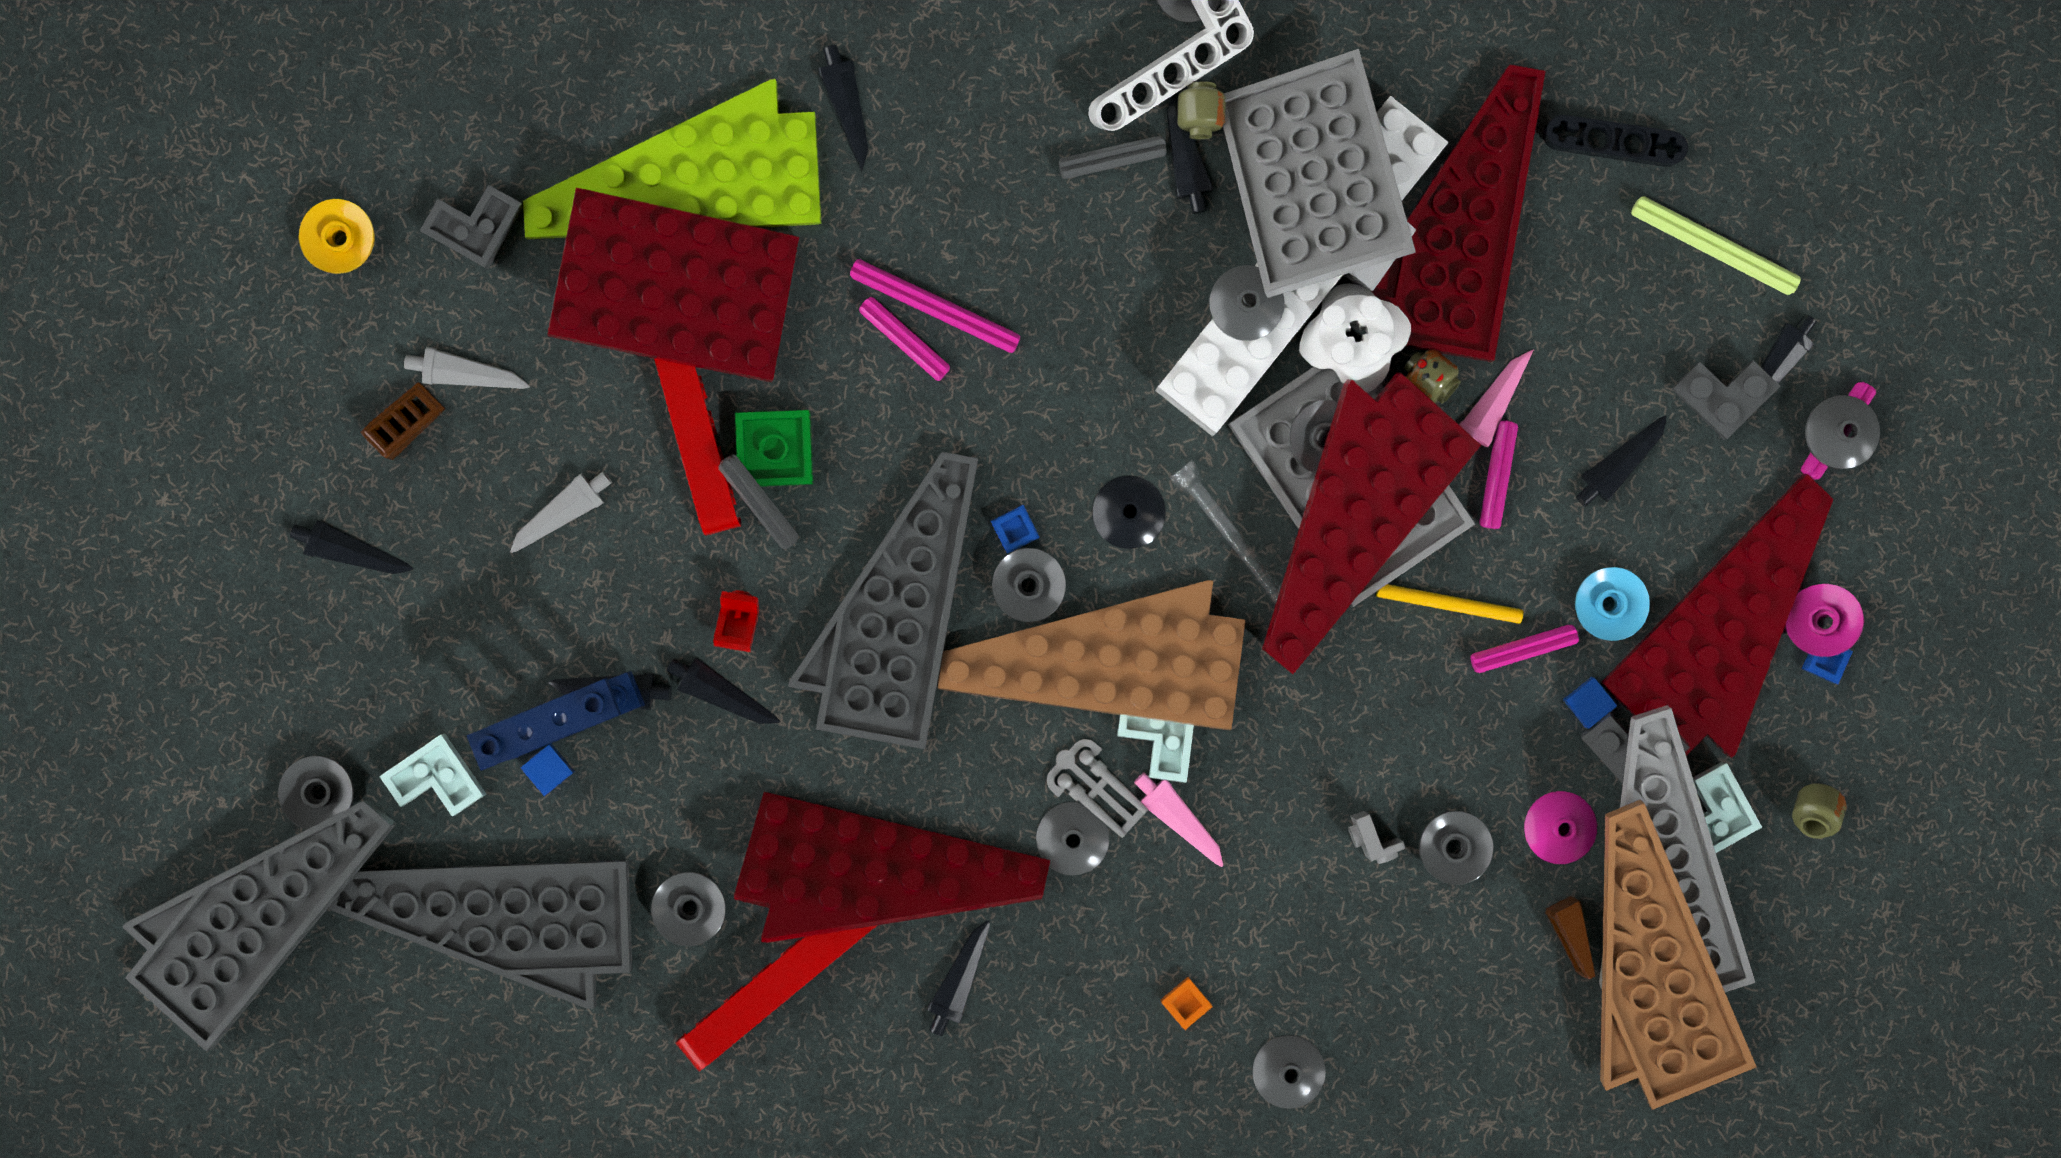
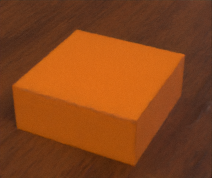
[1160,977,1213,1030]

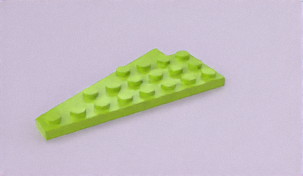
[523,79,821,239]

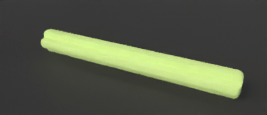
[1631,196,1801,295]

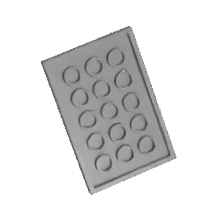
[1223,49,1416,298]
[1228,367,1475,607]

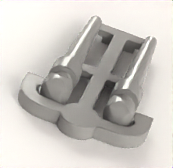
[1047,739,1148,838]

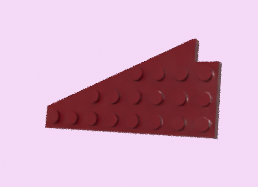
[1370,64,1546,362]
[1262,373,1481,674]
[1601,474,1834,758]
[734,792,1051,943]

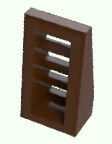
[360,382,446,460]
[1545,896,1595,980]

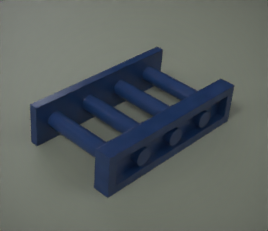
[466,671,645,771]

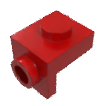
[713,590,759,652]

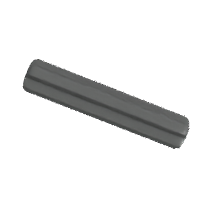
[1058,135,1167,179]
[719,454,798,549]

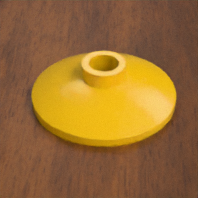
[299,199,375,274]

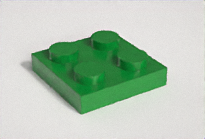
[735,410,814,487]

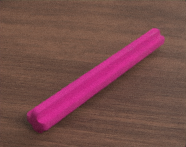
[850,259,1020,353]

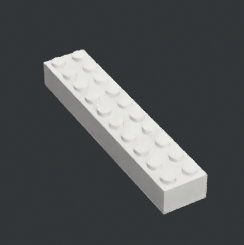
[1155,96,1448,436]

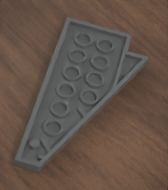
[788,452,978,749]
[123,799,397,1052]
[329,860,632,1009]

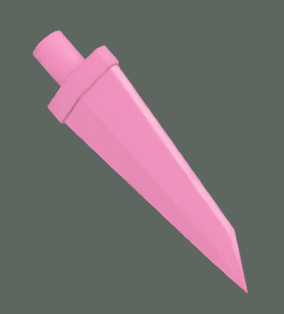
[1459,349,1534,448]
[1134,772,1223,867]

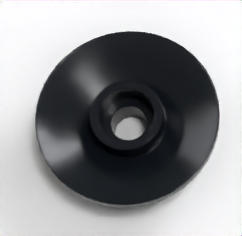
[1092,476,1166,549]

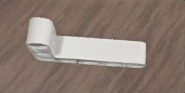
[1088,0,1254,131]

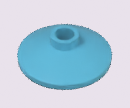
[1575,567,1650,641]

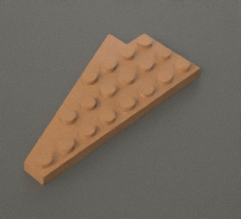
[938,580,1246,731]
[1600,799,1756,1110]

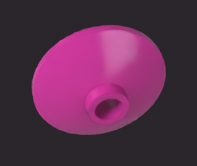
[1785,584,1864,657]
[1524,791,1597,864]

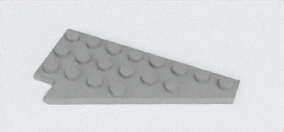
[1599,705,1755,992]

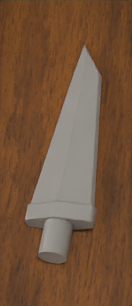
[404,347,530,389]
[510,471,612,553]

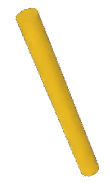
[1376,584,1523,624]

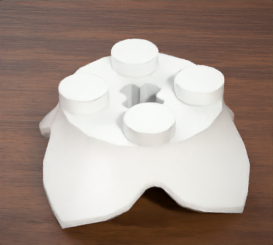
[1299,283,1411,393]

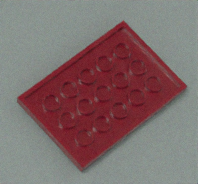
[547,187,799,383]

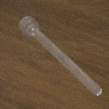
[1169,460,1281,604]

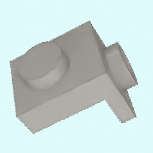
[1348,811,1405,864]

